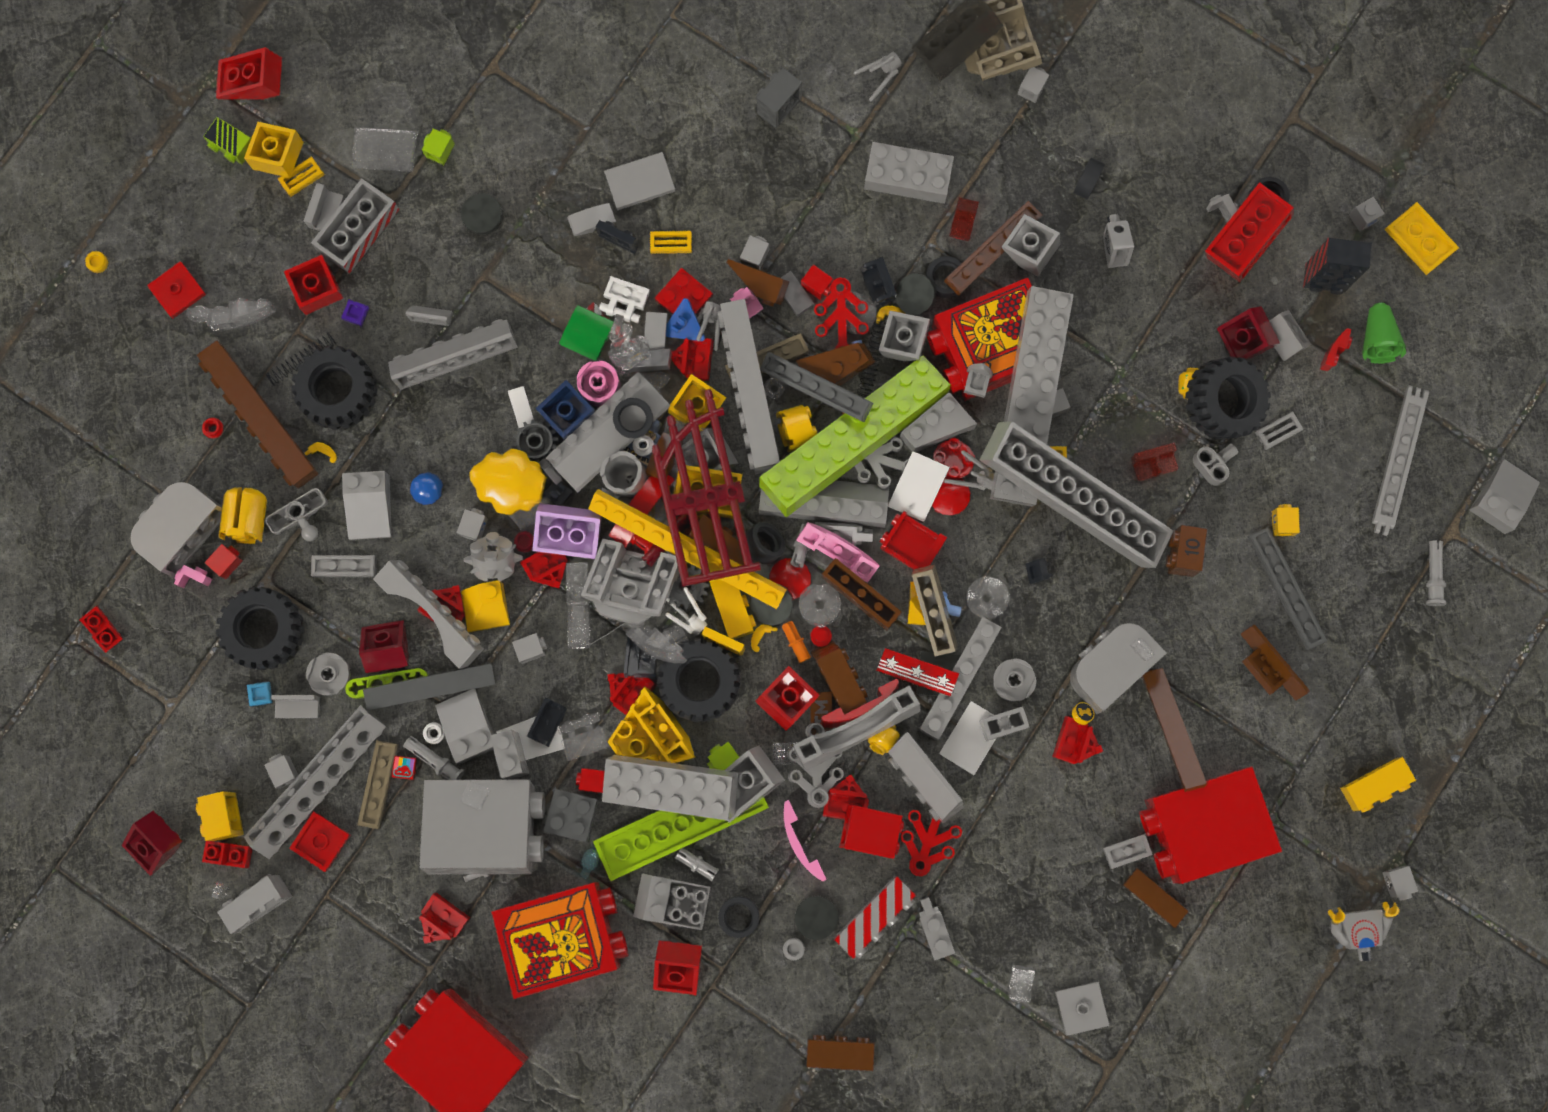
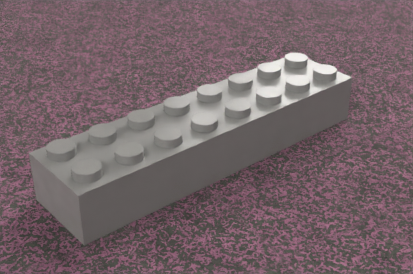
[717,299,780,474]

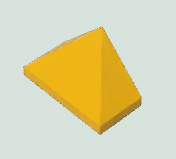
[907,582,926,625]

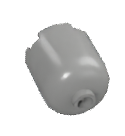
[600,451,648,498]

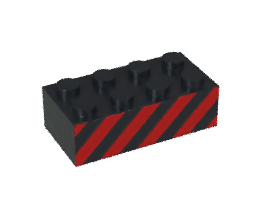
[1303,238,1372,294]

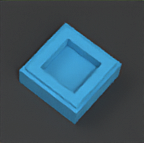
[247,682,273,707]

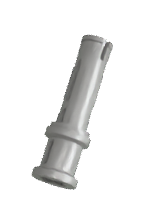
[1426,540,1446,606]
[403,736,465,780]

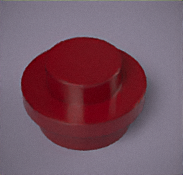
[514,531,534,553]

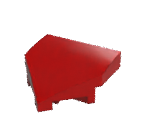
[671,338,714,381]
[520,552,568,588]
[417,585,465,623]
[607,673,657,715]
[1052,716,1103,764]
[823,774,869,820]
[419,892,470,944]

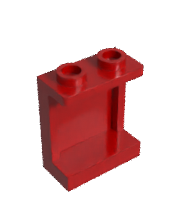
[880,511,947,570]
[839,805,904,859]

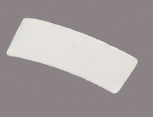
[508,386,533,428]

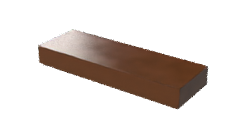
[1123,868,1188,928]

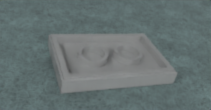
[604,152,675,210]

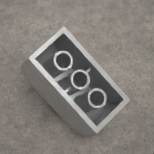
[131,482,222,578]
[1070,623,1166,715]

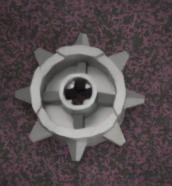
[464,532,523,582]

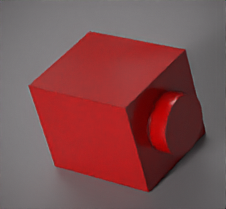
[801,265,833,301]
[204,544,243,579]
[576,768,605,793]

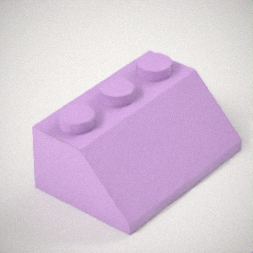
[532,503,602,559]

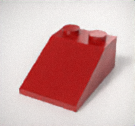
[216,47,282,99]

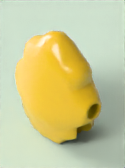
[469,448,546,515]

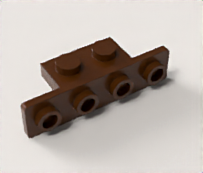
[1241,625,1310,700]

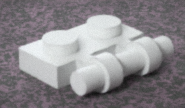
[599,276,650,323]

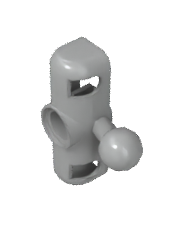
[265,488,328,542]

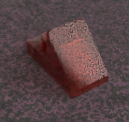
[949,197,979,241]

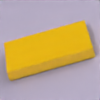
[1384,202,1459,275]

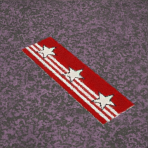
[876,648,959,697]

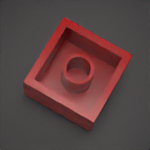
[283,255,344,315]

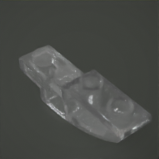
[187,298,276,330]
[566,562,591,649]
[626,622,687,663]

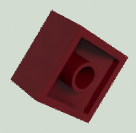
[1217,306,1280,360]
[359,620,409,673]
[121,810,182,876]

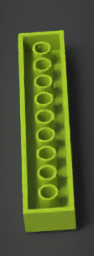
[759,355,950,517]

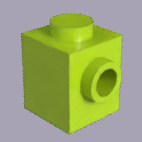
[422,128,455,165]
[707,742,739,770]

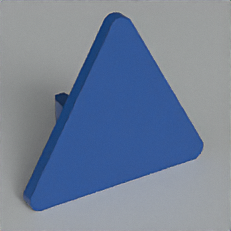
[666,298,705,341]

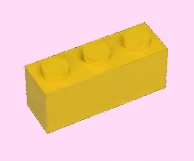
[709,579,756,639]
[1340,757,1416,813]

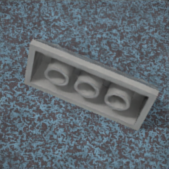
[888,732,963,823]

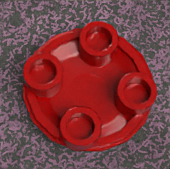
[933,438,975,479]
[932,477,970,516]
[769,558,811,600]

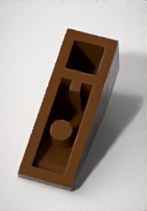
[727,259,790,307]

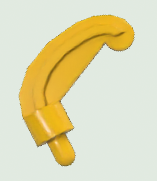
[876,306,906,324]
[304,442,337,463]
[751,624,778,652]

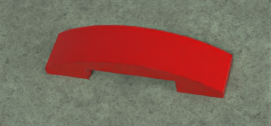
[609,475,675,548]
[821,679,899,728]

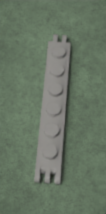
[1372,385,1429,536]

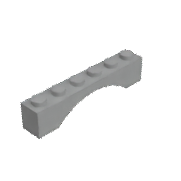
[373,560,484,669]
[918,617,1002,741]
[793,686,920,771]

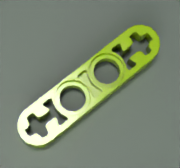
[345,668,429,699]

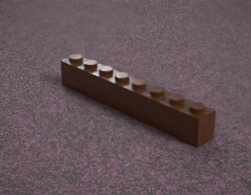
[197,340,319,489]

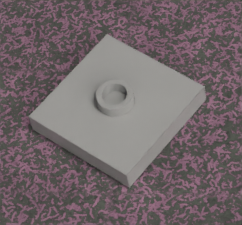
[1055,981,1109,1036]

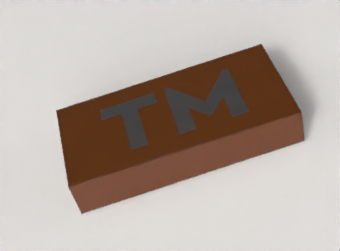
[810,692,832,735]

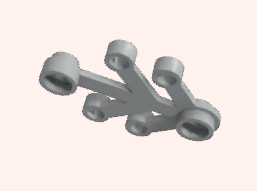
[854,437,909,489]
[787,723,844,808]

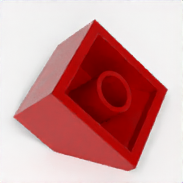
[755,666,820,731]
[653,940,702,995]

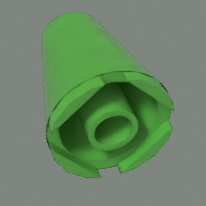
[1362,303,1406,363]

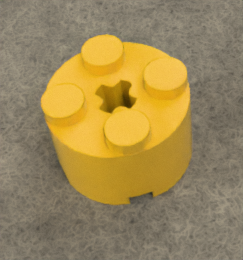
[776,405,818,452]

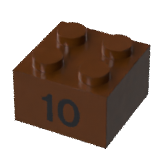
[1165,525,1207,577]

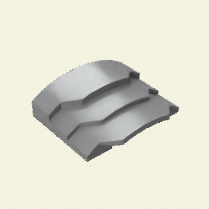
[581,539,680,625]

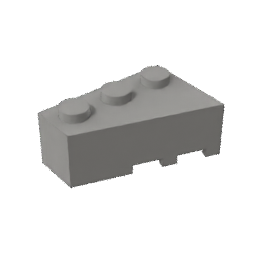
[900,393,977,452]
[218,874,292,934]

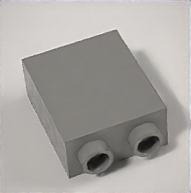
[420,780,545,874]

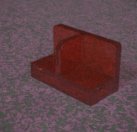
[1131,442,1178,481]

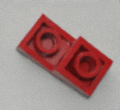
[1320,328,1352,372]
[79,606,123,653]
[202,841,252,868]

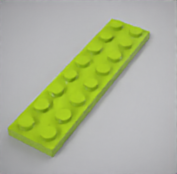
[593,798,769,881]

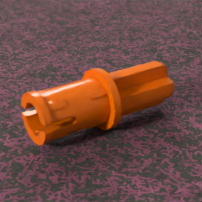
[782,621,811,663]

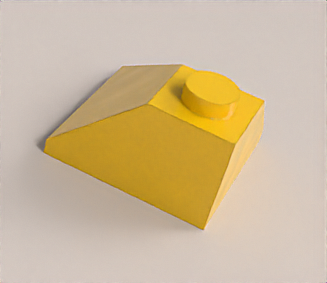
[461,581,510,633]

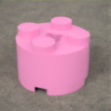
[577,361,621,407]

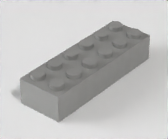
[602,755,739,820]

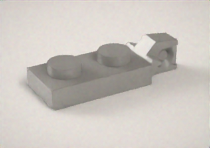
[815,522,873,546]
[919,897,955,960]

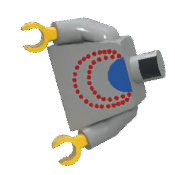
[1328,902,1399,961]

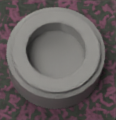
[783,938,805,960]

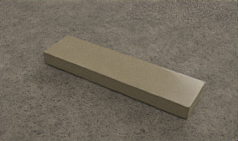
[725,333,809,380]
[357,740,399,829]

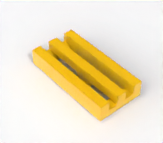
[278,156,325,197]
[650,231,692,254]

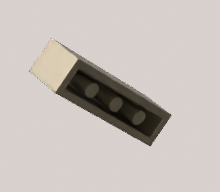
[912,564,958,656]

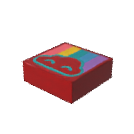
[392,756,417,780]

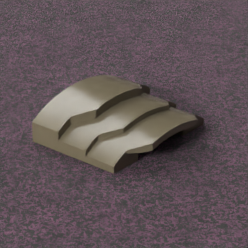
[957,0,1042,81]

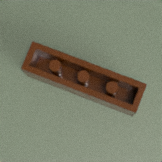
[821,558,902,631]

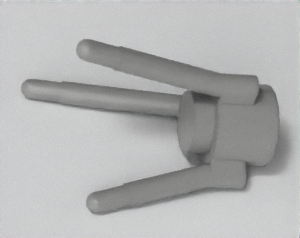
[854,52,901,101]
[696,301,721,351]
[944,450,994,490]

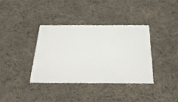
[888,451,949,522]
[939,701,996,775]
[496,717,565,760]

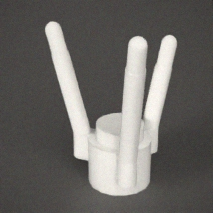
[665,587,707,636]

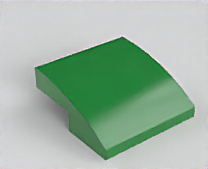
[559,305,615,361]

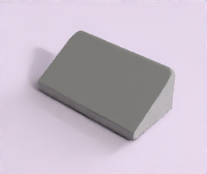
[406,306,453,326]

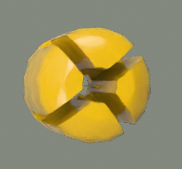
[219,487,267,544]

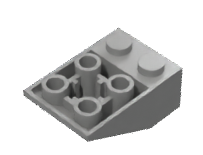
[633,873,711,930]

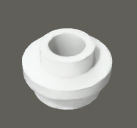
[633,435,654,456]
[423,722,445,744]

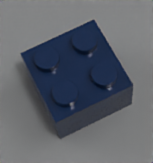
[535,380,595,440]

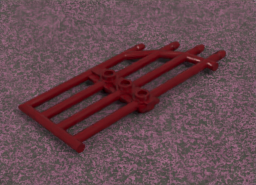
[652,389,761,587]

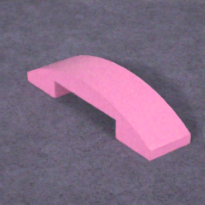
[796,522,879,583]
[784,800,827,881]

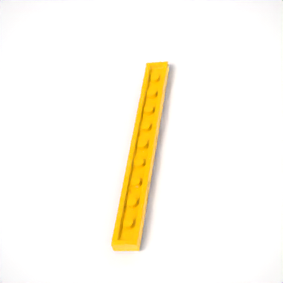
[588,489,787,609]

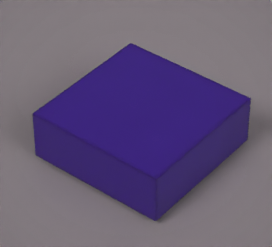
[341,299,369,327]

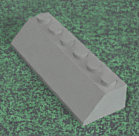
[388,319,518,390]
[546,372,670,493]
[759,480,889,528]

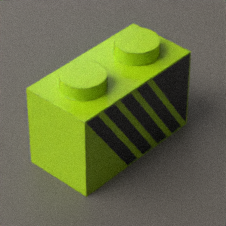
[203,117,251,165]

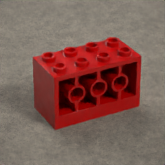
[1205,182,1294,282]

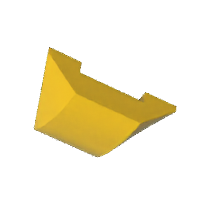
[608,687,695,763]

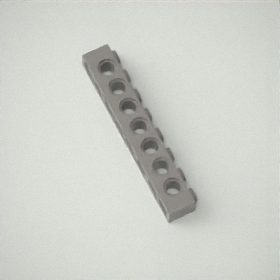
[244,705,386,859]

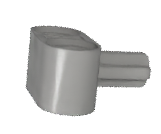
[1193,444,1238,486]

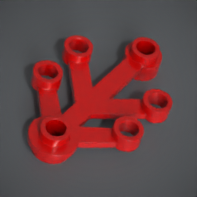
[814,277,870,349]
[900,810,962,876]

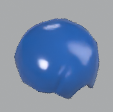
[410,472,443,505]

